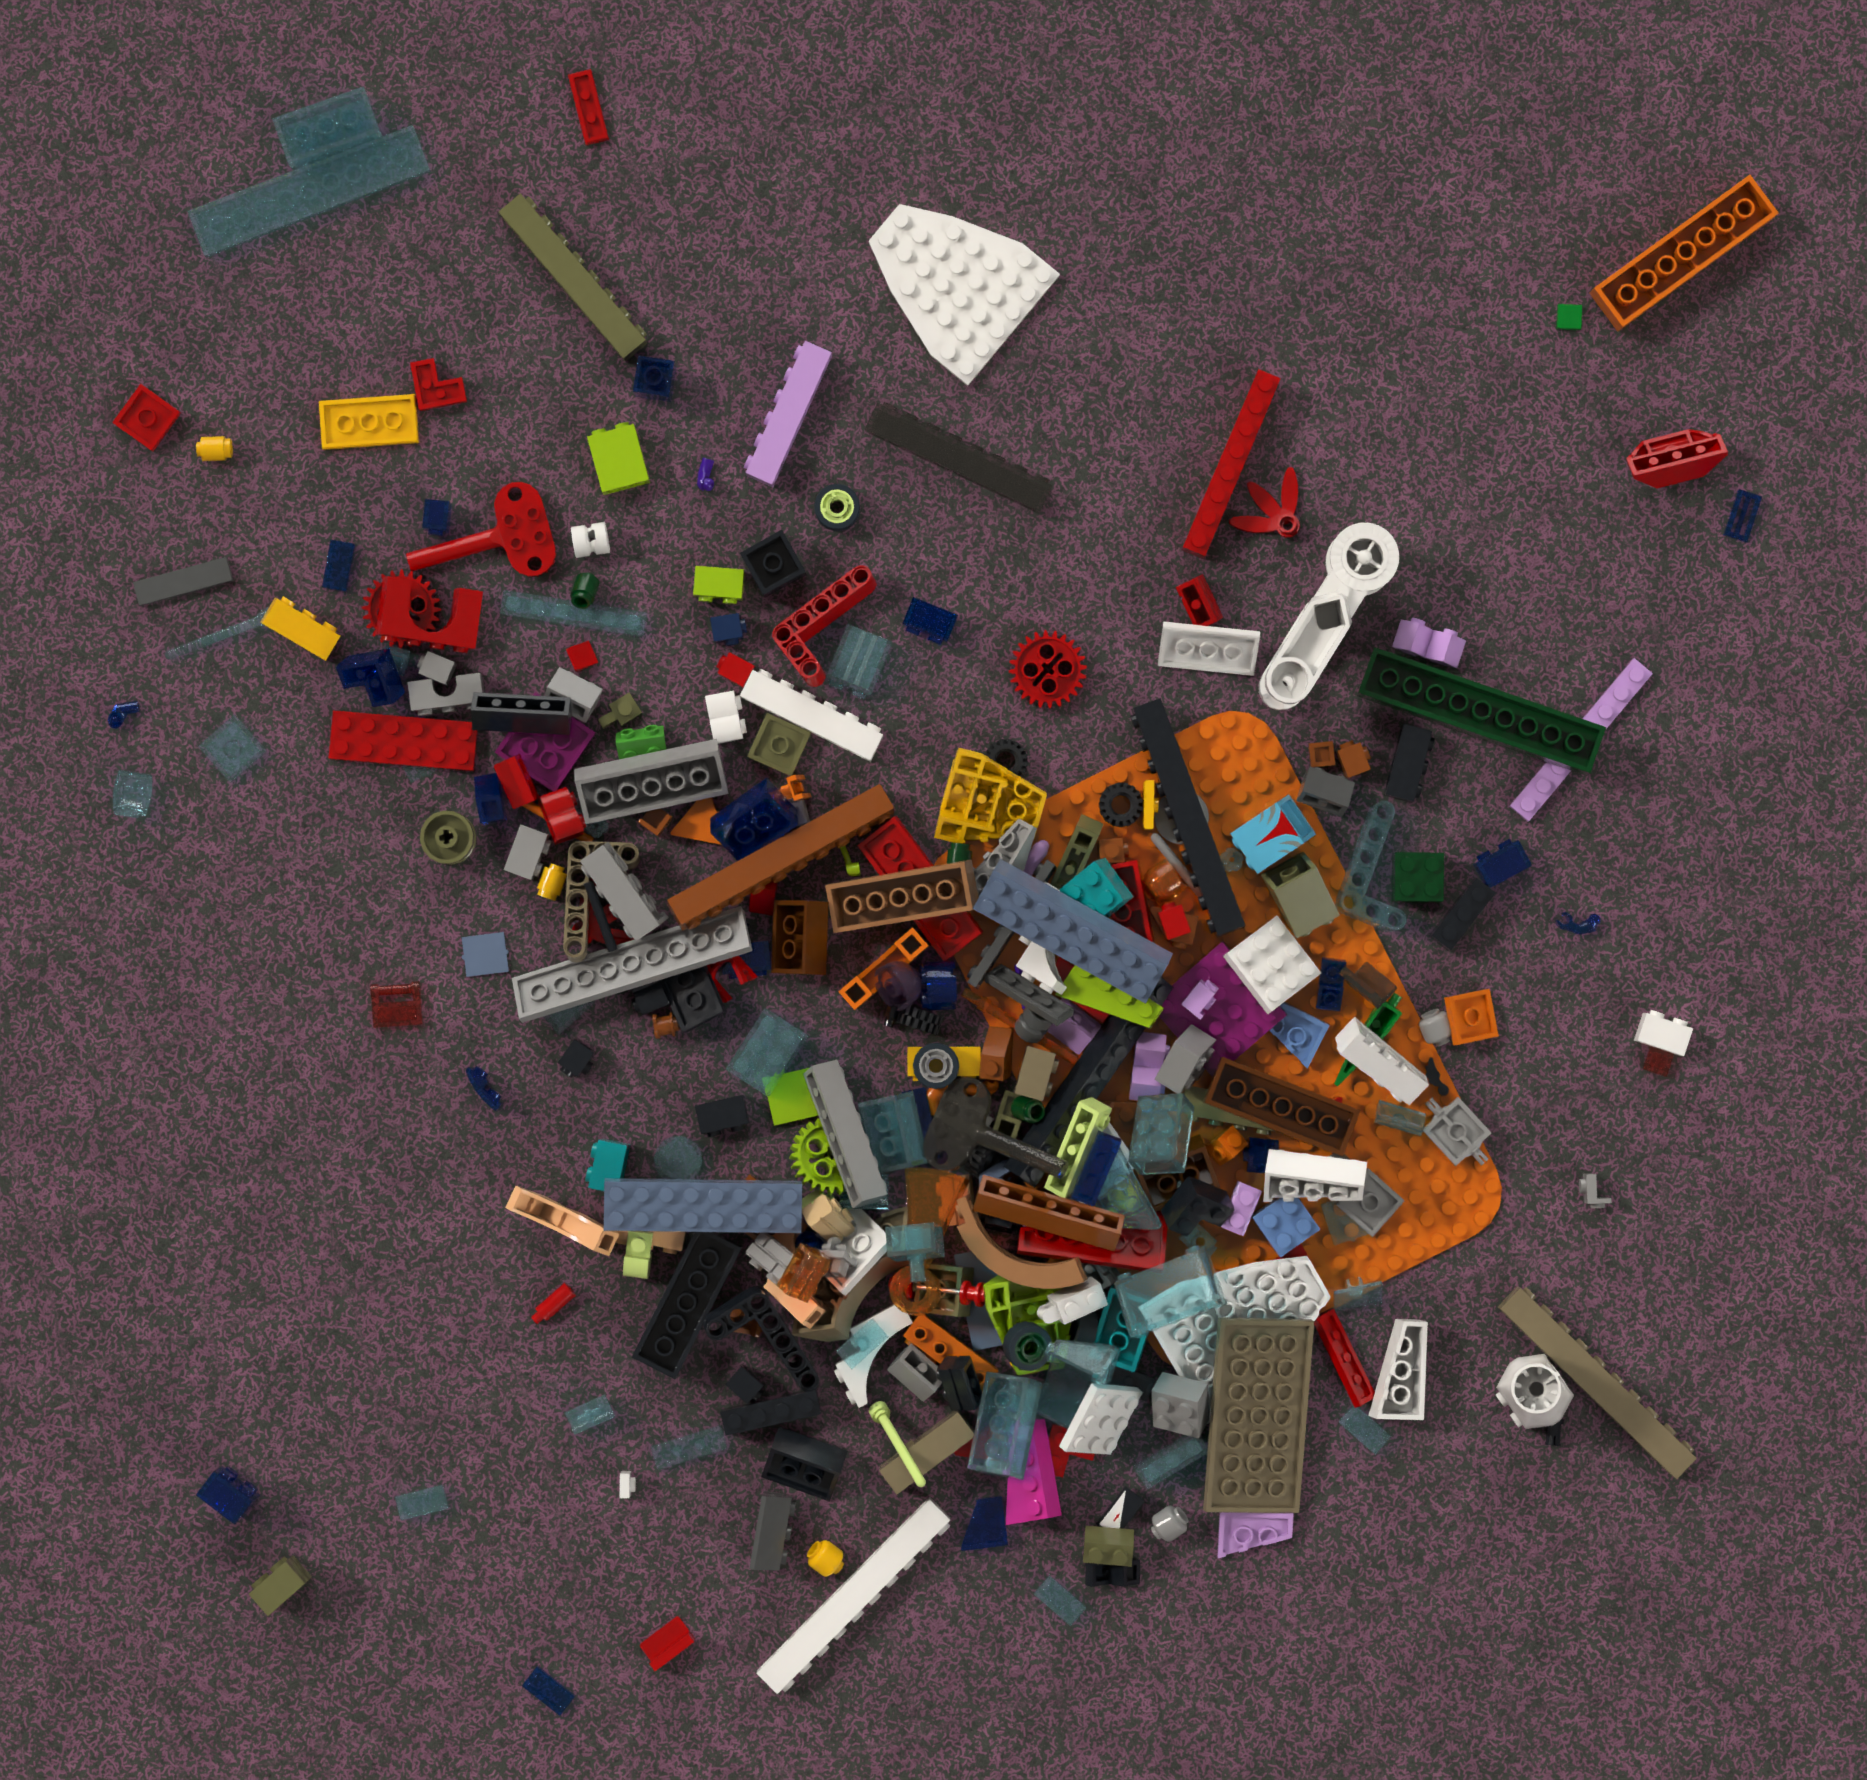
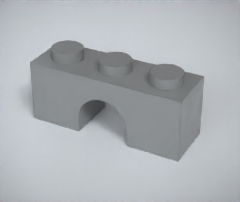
[408,673,485,716]

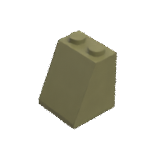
[1261,852,1340,938]

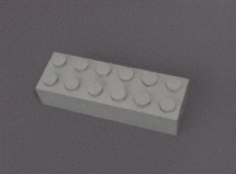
[574,739,728,824]

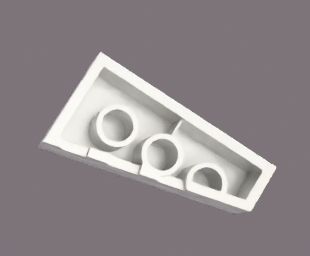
[1335,1017,1429,1105]
[1263,1149,1367,1202]

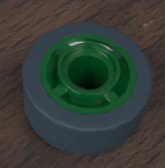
[1003,1321,1053,1371]

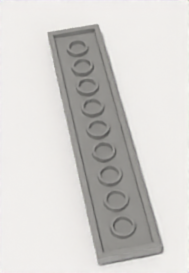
[512,906,753,1023]

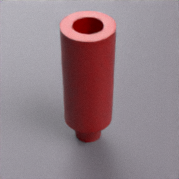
[531,1282,576,1324]

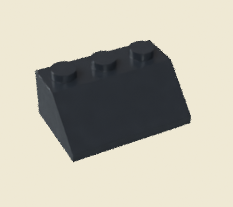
[761,1427,848,1502]

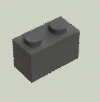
[1296,766,1355,817]

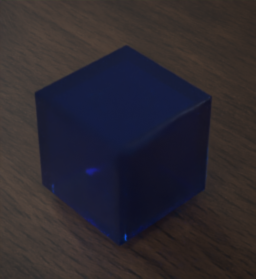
[633,355,677,402]

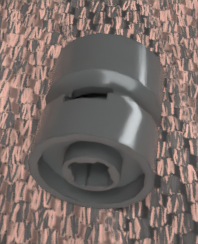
[1015,1007,1052,1043]

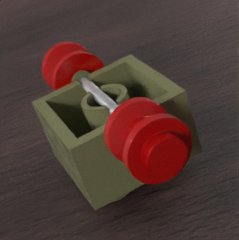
[888,1262,985,1317]

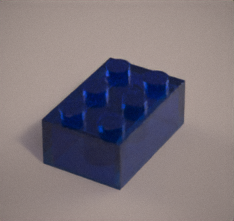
[710,778,798,861]

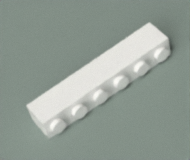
[740,669,883,762]

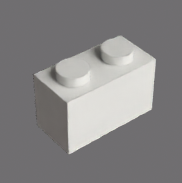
[1634,1010,1693,1056]

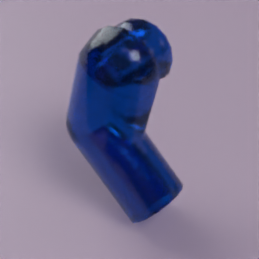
[108,701,140,729]

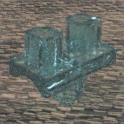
[565,1394,615,1435]

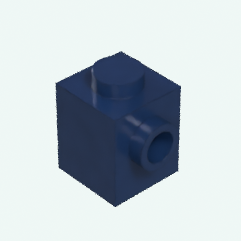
[710,613,747,646]

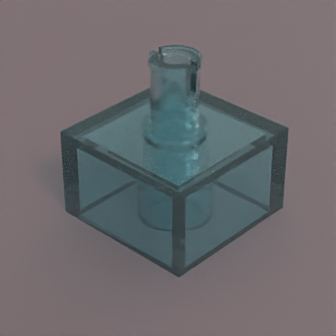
[885,1222,945,1283]

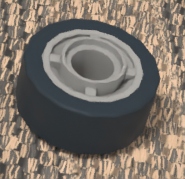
[913,1043,959,1089]

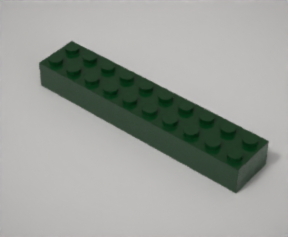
[1357,647,1606,776]

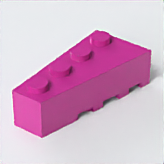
[1006,1418,1062,1525]

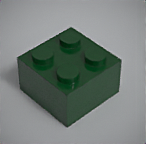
[1392,852,1444,902]

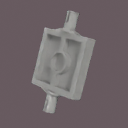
[1422,1097,1491,1166]

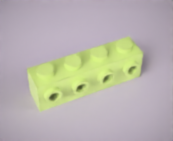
[1044,1097,1112,1198]

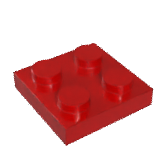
[112,384,181,452]

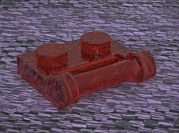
[370,981,423,1028]

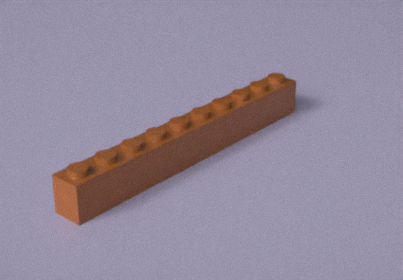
[667,784,894,931]

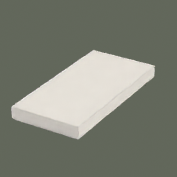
[1158,622,1260,676]

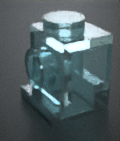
[1178,1223,1217,1259]

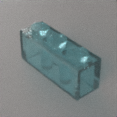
[1133,1435,1208,1489]

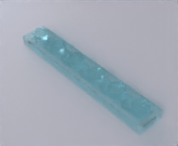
[500,590,647,637]

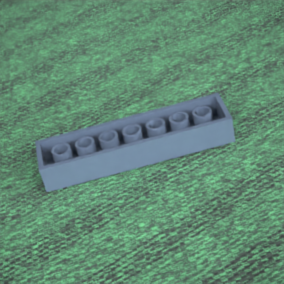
[973,859,1173,1004]
[604,1178,802,1233]

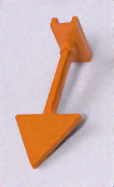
[670,775,812,845]

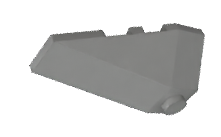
[973,819,1037,897]

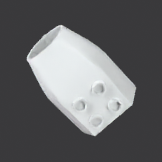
[1495,1354,1574,1429]

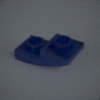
[1316,957,1347,1011]
[466,1066,504,1111]

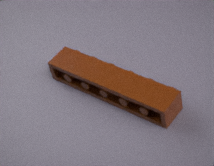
[972,1175,1125,1251]

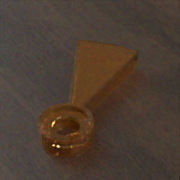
[889,1167,970,1316]

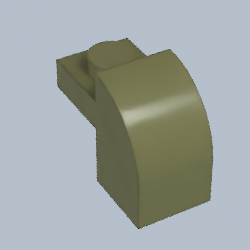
[990,1090,1022,1144]

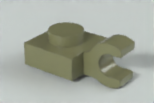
[598,693,642,729]

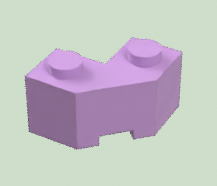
[1392,618,1466,668]
[1129,1032,1170,1103]

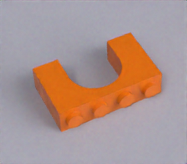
[838,927,929,1010]

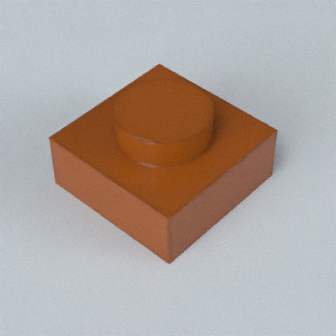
[1308,741,1335,768]

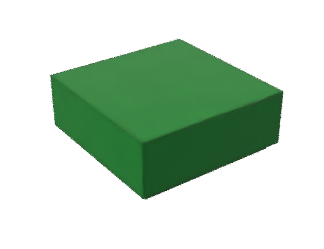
[1556,304,1582,330]

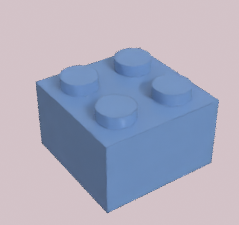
[1251,1198,1320,1258]

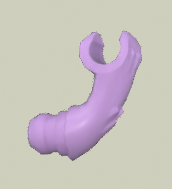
[1024,840,1049,876]

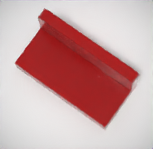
[494,754,539,809]
[640,1616,696,1671]

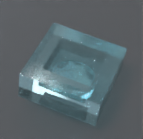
[381,644,410,676]

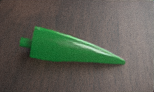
[1334,992,1402,1086]

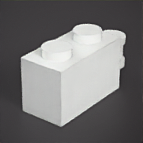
[1037,1276,1108,1325]

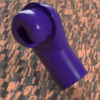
[697,458,714,491]

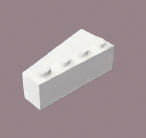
[1368,1319,1428,1420]

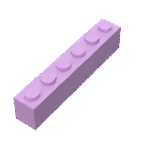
[744,341,832,487]

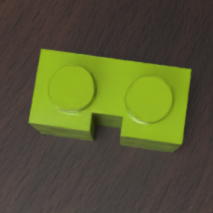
[693,566,745,605]

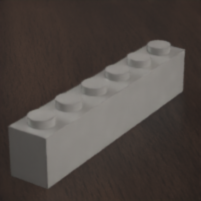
[803,1060,887,1209]

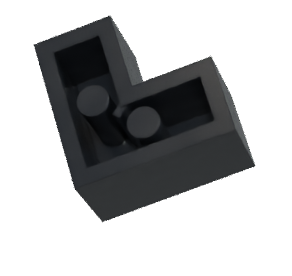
[1161,1176,1235,1237]

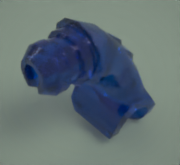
[1555,912,1601,934]

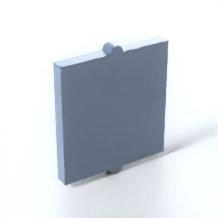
[462,932,509,977]

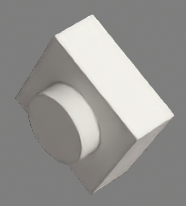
[620,1471,636,1498]

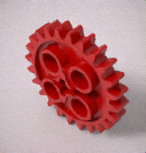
[362,569,441,648]
[1008,630,1087,709]

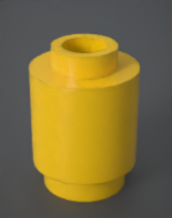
[196,436,233,461]
[537,863,567,901]

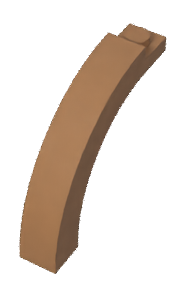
[955,1194,1088,1289]

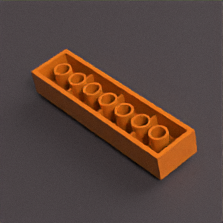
[1589,175,1779,332]

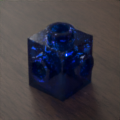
[1242,1137,1279,1173]

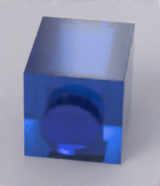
[422,499,452,536]

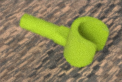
[840,846,860,877]

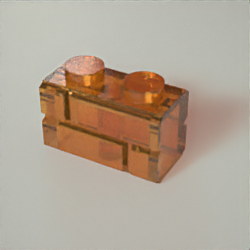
[776,1243,831,1303]

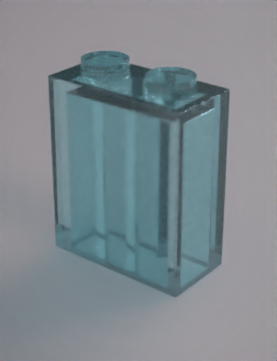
[826,624,893,699]

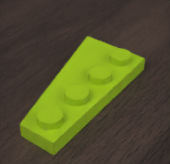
[1055,965,1164,1029]

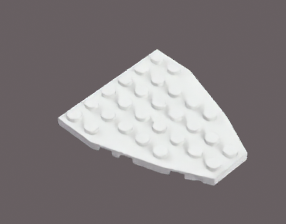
[869,204,1060,386]
[1138,1256,1331,1424]

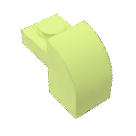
[623,1231,653,1279]

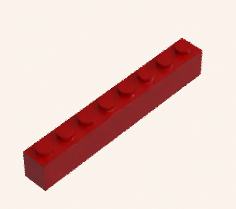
[1181,369,1281,559]

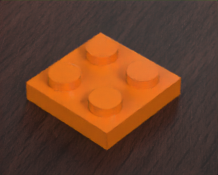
[1444,989,1499,1045]

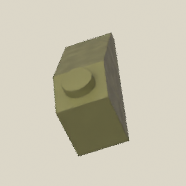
[1050,814,1104,889]

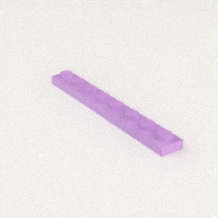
[1509,658,1653,822]

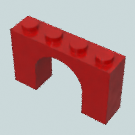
[375,576,483,654]

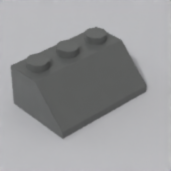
[749,1490,796,1571]

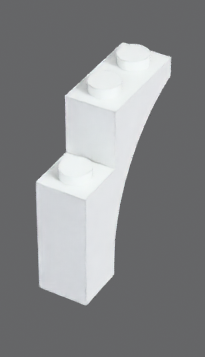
[1016,881,1067,995]
[834,1300,913,1408]

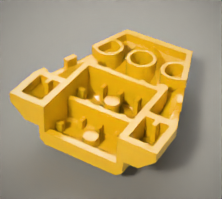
[934,748,1047,843]

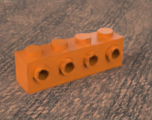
[903,1312,999,1393]

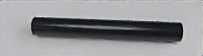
[584,880,618,952]

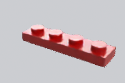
[1314,1308,1375,1408]

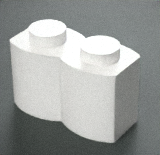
[705,691,747,744]

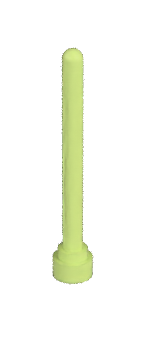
[869,1401,926,1487]

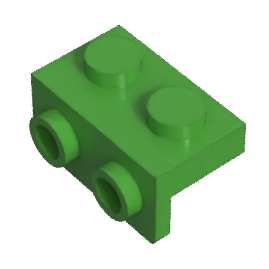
[616,725,667,759]

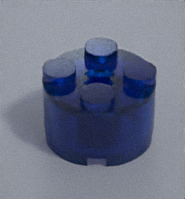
[919,961,957,1011]

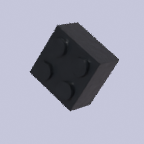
[740,530,806,598]

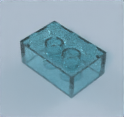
[725,1008,809,1096]
[858,1091,929,1173]
[1128,1093,1194,1175]

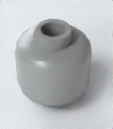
[1418,1009,1452,1046]
[1151,1505,1189,1542]

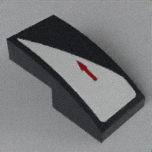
[1096,1485,1145,1529]

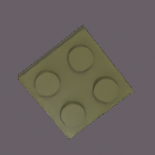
[747,713,811,776]

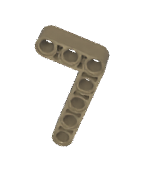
[563,841,640,963]

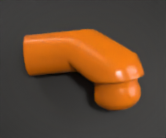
[963,1079,999,1099]
[926,1086,948,1115]

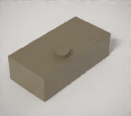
[879,1411,976,1495]

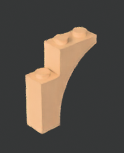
[505,1186,619,1256]
[763,1220,826,1329]

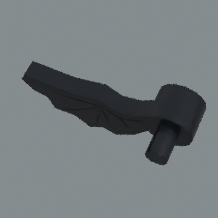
[1425,1057,1449,1096]

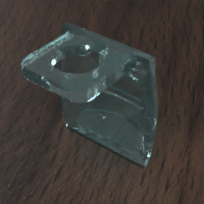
[113,770,153,818]

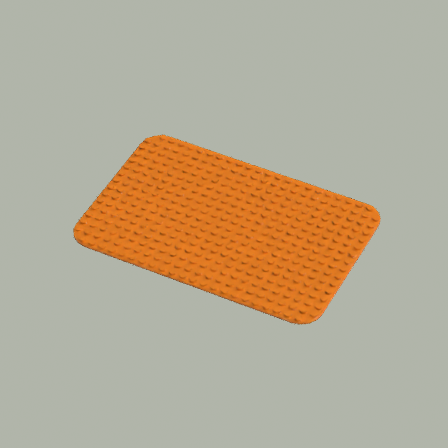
[934,711,1502,1366]

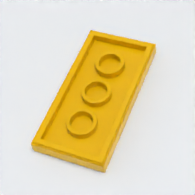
[319,394,419,450]

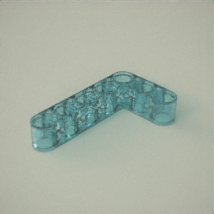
[1335,801,1407,932]

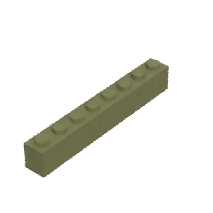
[499,193,647,362]

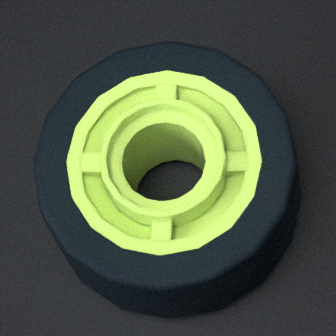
[814,484,860,531]

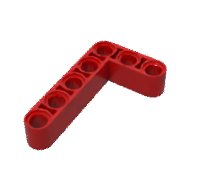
[772,565,877,687]

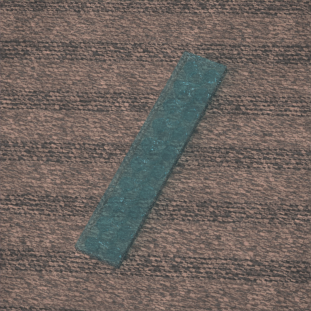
[187,125,431,258]

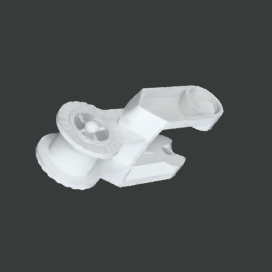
[1258,523,1399,710]

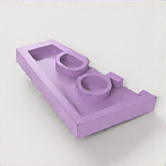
[1217,1512,1293,1558]

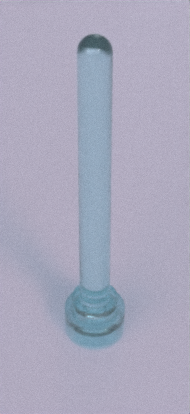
[165,607,269,660]

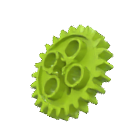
[789,1118,846,1196]

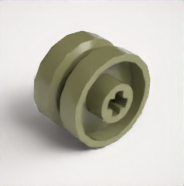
[420,811,477,865]

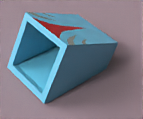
[1230,794,1316,874]

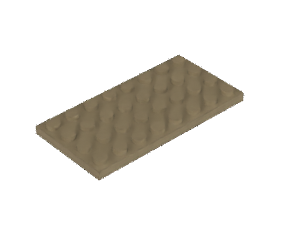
[1203,1318,1314,1513]

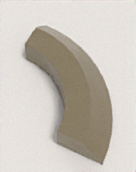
[792,1206,920,1342]

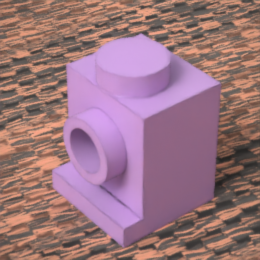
[1181,979,1219,1020]

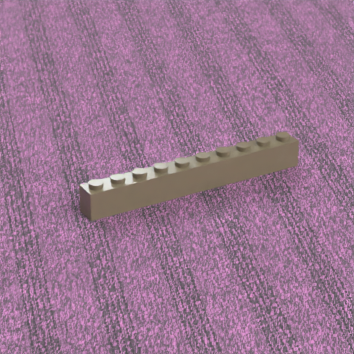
[1497,1286,1697,1479]

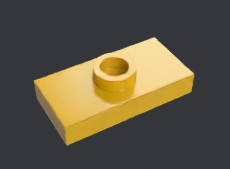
[1143,780,1159,830]

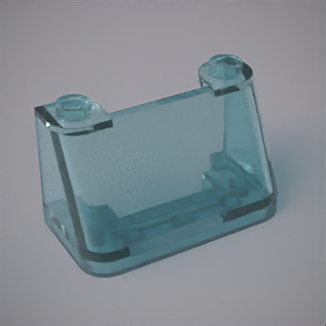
[1114,1245,1228,1339]
[1031,1339,1121,1429]

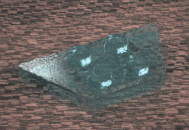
[1084,1143,1162,1230]

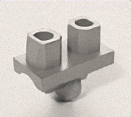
[806,1237,857,1277]

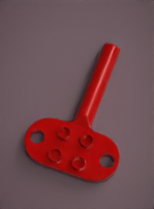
[406,482,556,577]

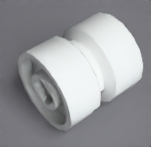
[571,522,610,558]

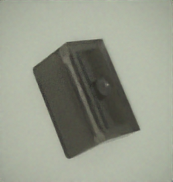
[1339,962,1397,1009]

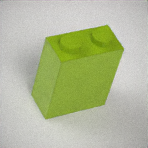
[587,422,650,495]

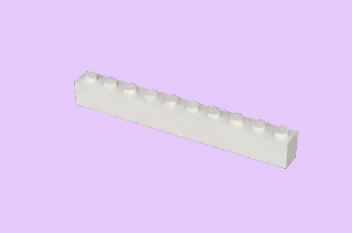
[757,1497,950,1694]

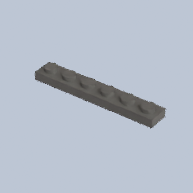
[967,860,1057,989]

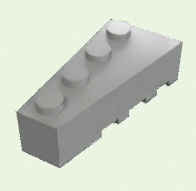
[580,842,669,941]

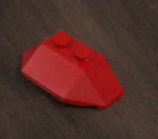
[1626,429,1728,489]

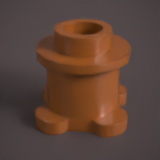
[652,1012,680,1039]

